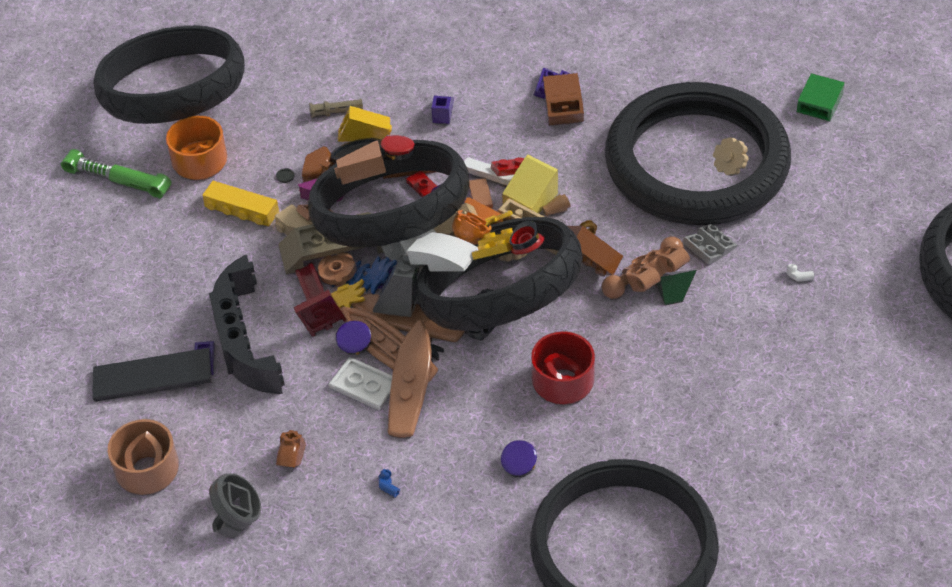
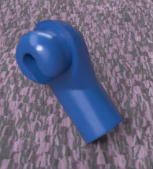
[378,469,400,498]

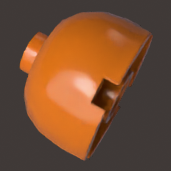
[452,210,491,245]

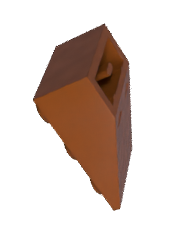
[543,73,584,125]

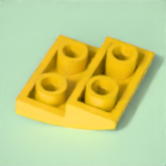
[471,228,513,260]

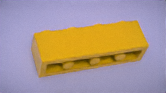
[202,181,279,227]

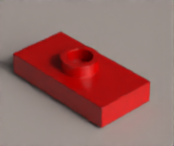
[406,171,437,197]

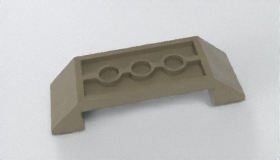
[278,212,384,275]

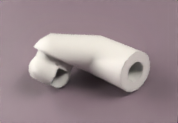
[786,264,814,282]

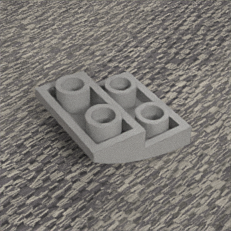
[682,224,737,264]

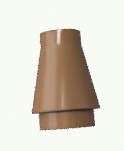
[542,194,571,216]

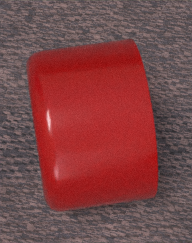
[531,331,595,405]

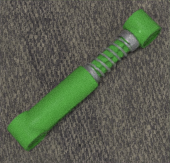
[61,149,172,199]

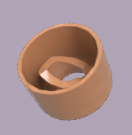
[107,419,179,495]

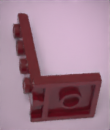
[293,262,347,337]

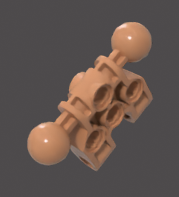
[601,236,690,299]

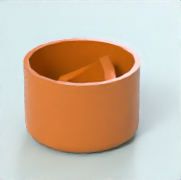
[166,116,227,180]

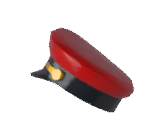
[381,135,415,160]
[509,221,544,255]

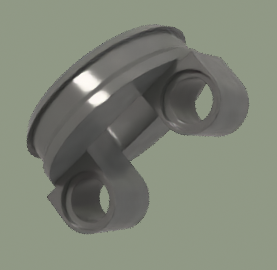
[209,473,261,539]

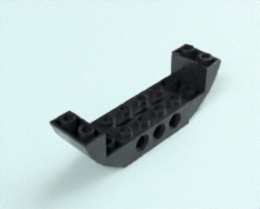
[209,254,285,394]

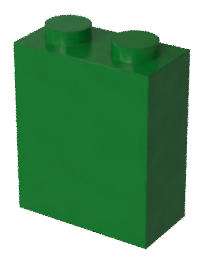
[796,73,845,122]

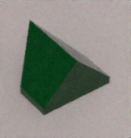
[656,270,697,305]

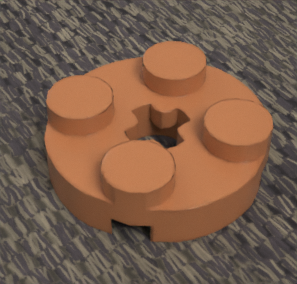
[318,252,357,287]

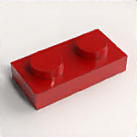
[491,157,524,177]

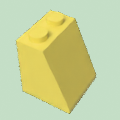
[502,155,558,214]

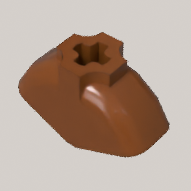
[302,146,335,183]
[276,430,306,467]

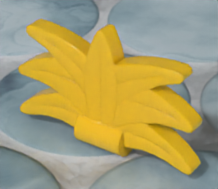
[484,210,513,226]
[331,279,366,308]

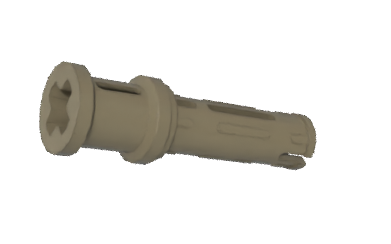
[309,99,363,119]

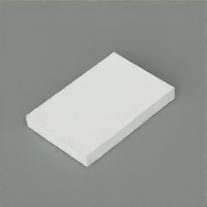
[328,357,392,410]

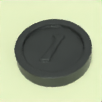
[276,168,295,183]

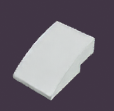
[407,232,478,271]

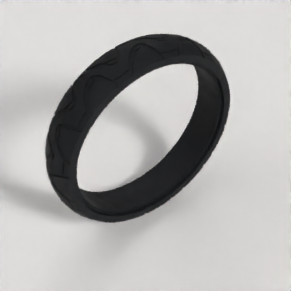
[93,25,245,124]
[308,140,470,247]
[416,217,582,331]
[530,459,719,587]

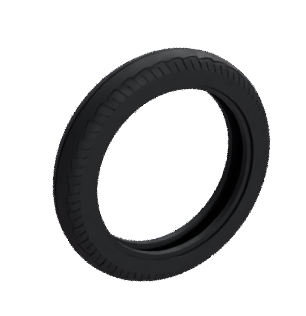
[605,82,791,225]

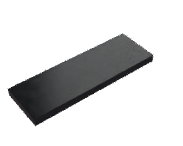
[93,348,212,402]

